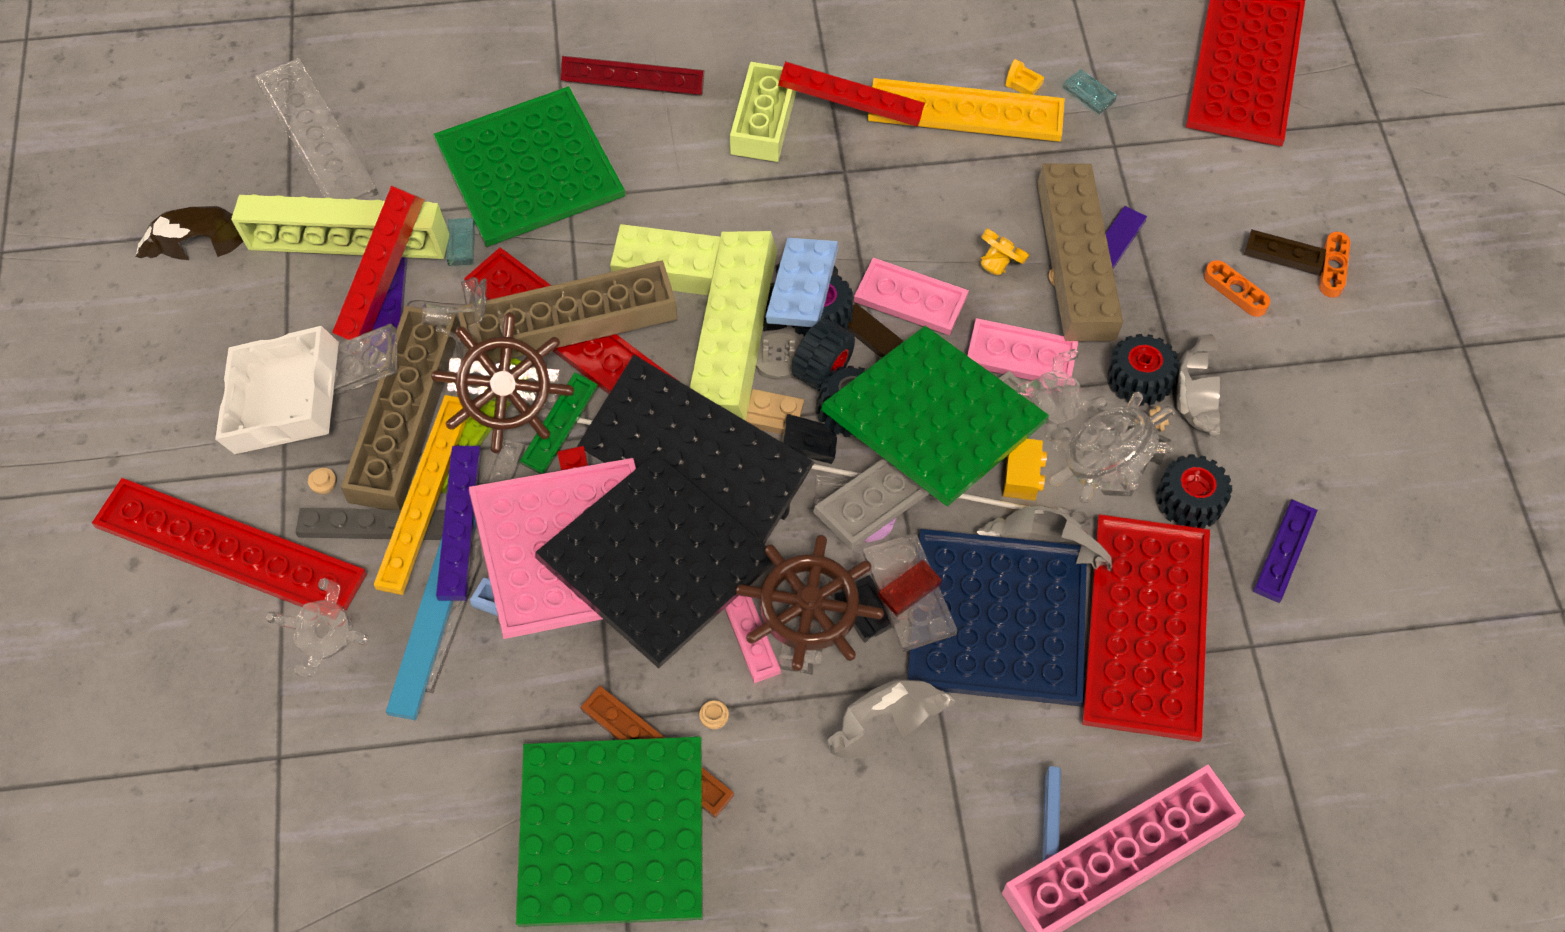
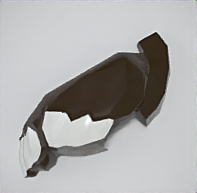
[135,206,244,260]

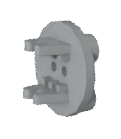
[756,332,800,379]

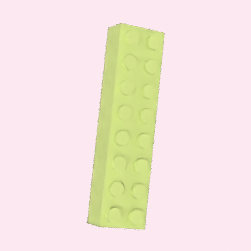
[231,194,450,259]
[690,231,777,421]

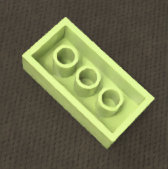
[730,62,797,162]
[610,224,720,295]

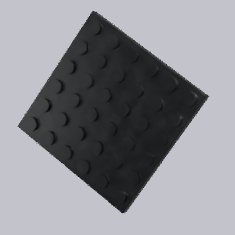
[535,453,773,669]

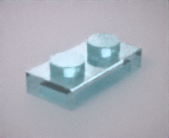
[1064,69,1117,114]
[446,218,475,266]

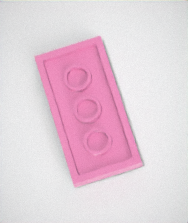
[854,258,969,335]
[967,318,1078,388]

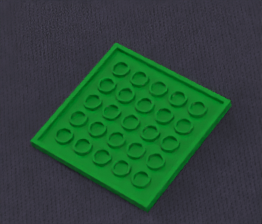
[433,86,626,247]
[821,325,1049,507]
[516,737,703,927]

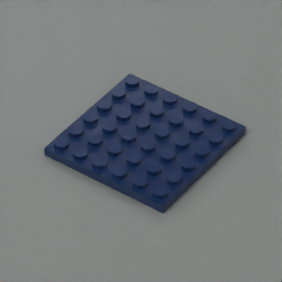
[907,529,1087,707]

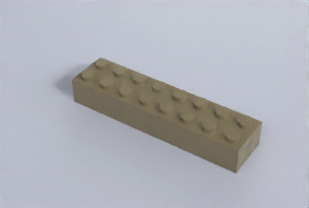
[1037,163,1123,341]
[457,260,677,368]
[341,306,459,510]

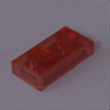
[878,560,942,617]

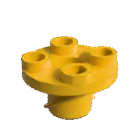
[981,228,1030,276]

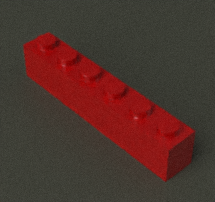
[332,186,425,344]

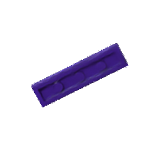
[1253,499,1318,603]

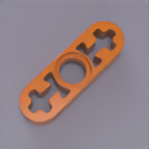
[1319,231,1350,298]
[1204,260,1270,317]

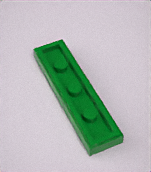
[520,372,598,474]

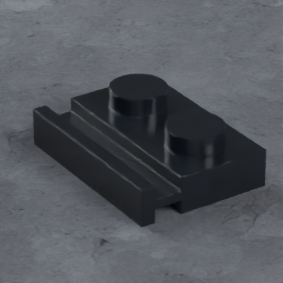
[781,414,837,464]
[834,575,900,643]

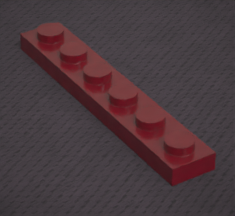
[561,56,705,95]

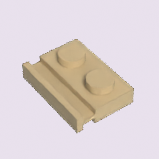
[746,389,804,434]

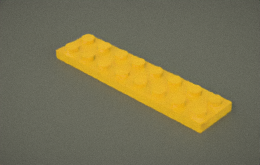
[868,78,1065,142]

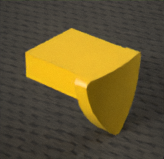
[1005,59,1044,95]

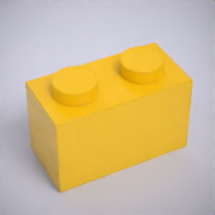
[1003,439,1047,501]

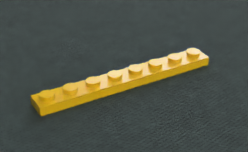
[374,395,467,595]

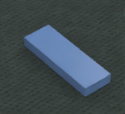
[1042,766,1061,862]

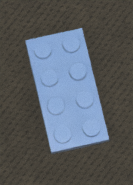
[766,238,838,327]

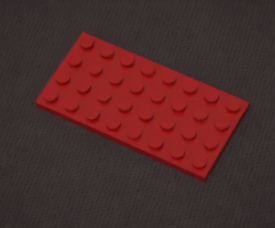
[1186,0,1306,146]
[1082,514,1210,742]

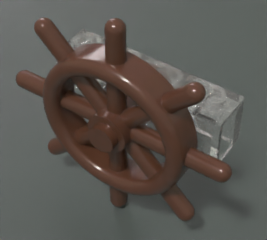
[431,313,574,454]
[736,535,884,675]

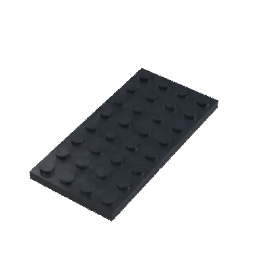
[577,355,815,545]

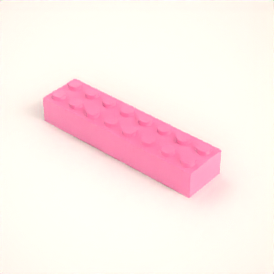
[1002,764,1245,932]

